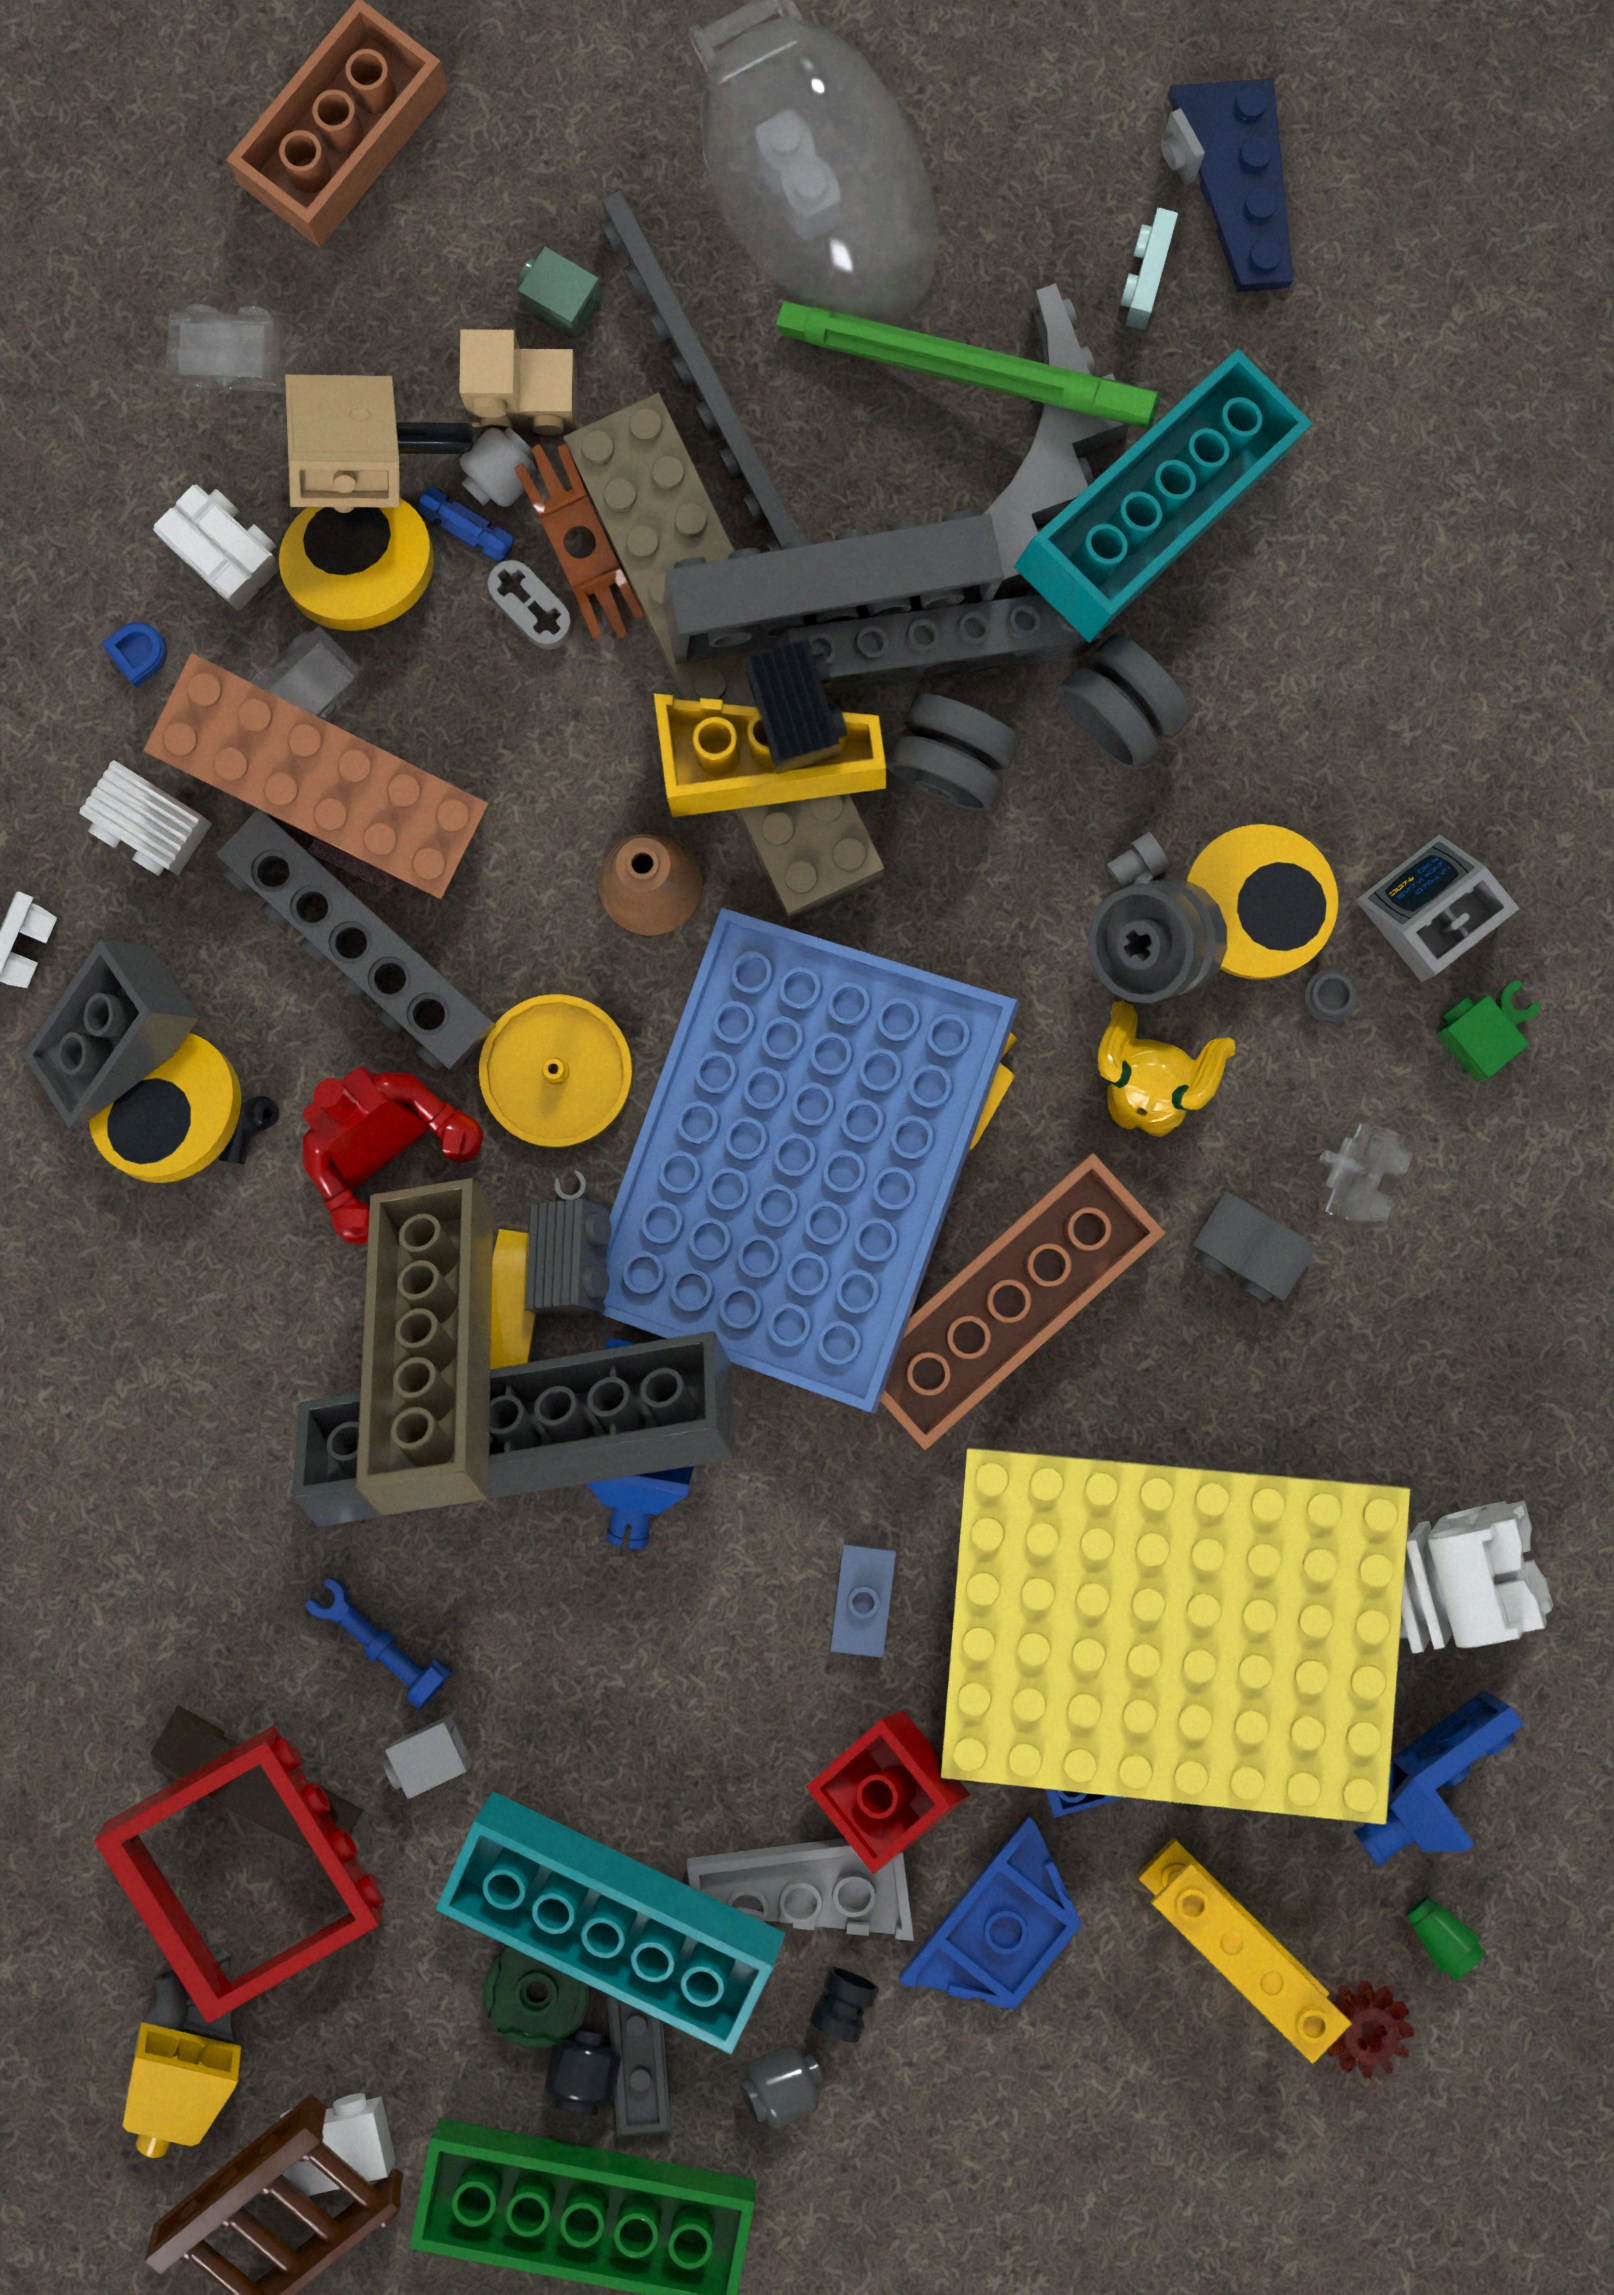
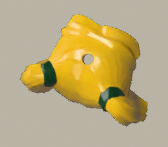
[1098,1000,1236,1137]

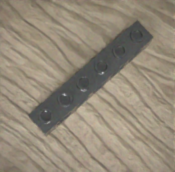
[772,594,1102,693]
[216,809,497,1073]

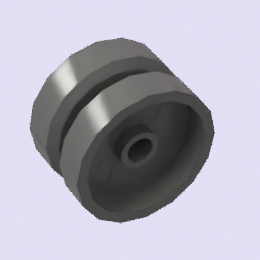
[1057,634,1193,772]
[886,693,1021,812]
[1089,879,1227,1003]

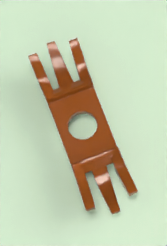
[514,443,645,640]

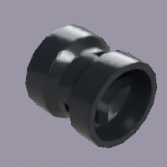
[809,1967,879,2043]

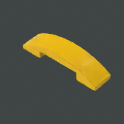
[490,1229,537,1369]

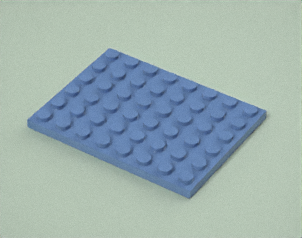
[598,907,1020,1414]

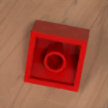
[806,1710,971,1874]

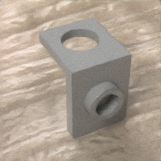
[1161,108,1205,186]

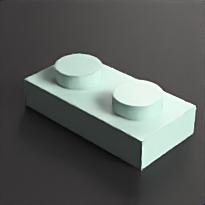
[1120,208,1178,330]

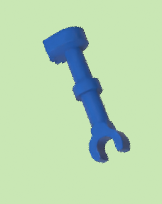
[305,1578,452,1710]

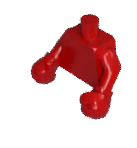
[302,1067,484,1244]

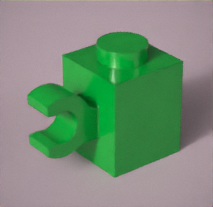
[1436,981,1541,1082]

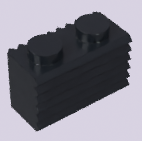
[744,640,848,774]

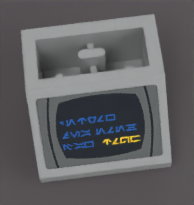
[1356,834,1520,982]

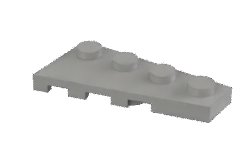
[687,1838,914,1941]

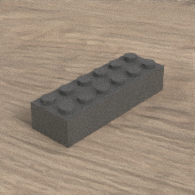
[663,510,1004,665]

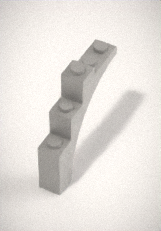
[983,283,1130,595]

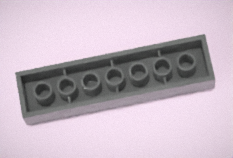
[292,1331,735,1527]

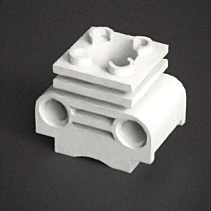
[1400,1501,1553,1654]

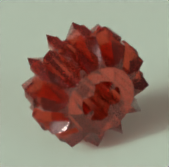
[1326,1980,1414,2079]

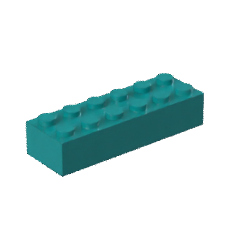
[1013,349,1313,643]
[435,1791,785,2054]

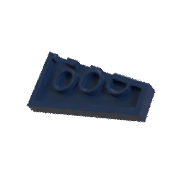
[1167,78,1293,292]

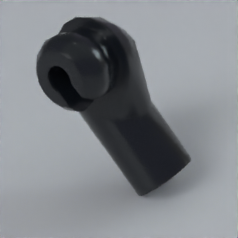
[218,1096,280,1165]

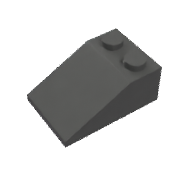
[22,939,200,1129]

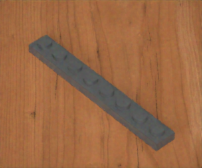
[599,190,801,552]

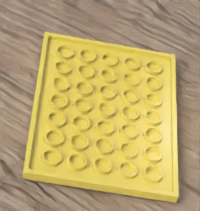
[941,1448,1410,1825]

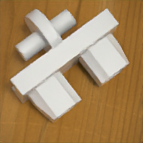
[0,891,57,988]

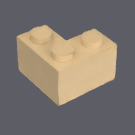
[459,329,577,435]

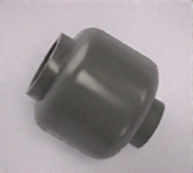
[740,2045,824,2129]

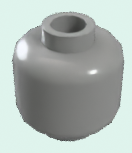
[460,426,538,507]

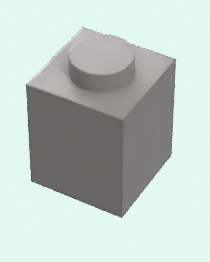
[383,1714,473,1800]

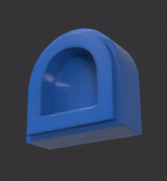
[101,622,167,688]

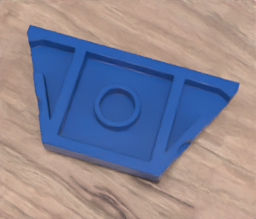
[898,1813,1082,2010]

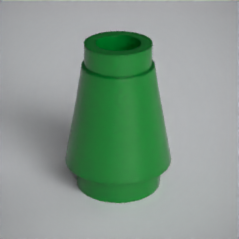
[1405,1895,1486,1980]

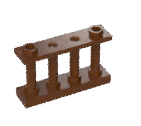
[145,2094,403,2295]

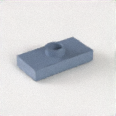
[830,1543,896,1658]

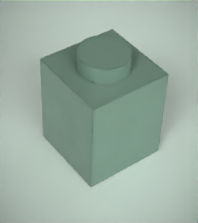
[517,246,603,340]

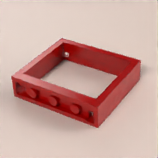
[94,1725,385,2024]

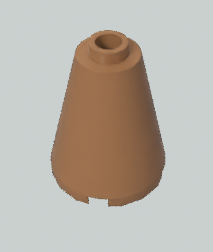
[598,831,703,936]

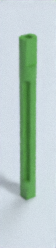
[776,301,1160,430]

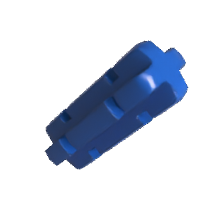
[417,487,515,562]

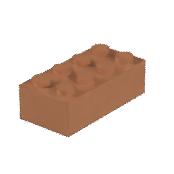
[226,0,449,248]

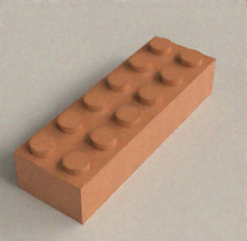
[143,653,489,899]
[880,1153,1166,1450]

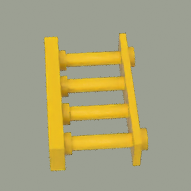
[1136,1836,1352,2064]

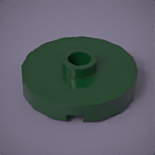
[483,1945,591,2049]

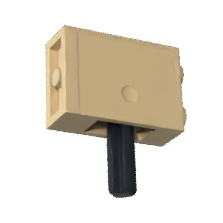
[285,374,473,513]

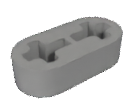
[488,560,573,650]

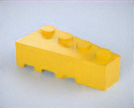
[654,693,886,818]

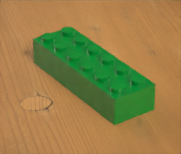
[409,2118,756,2295]

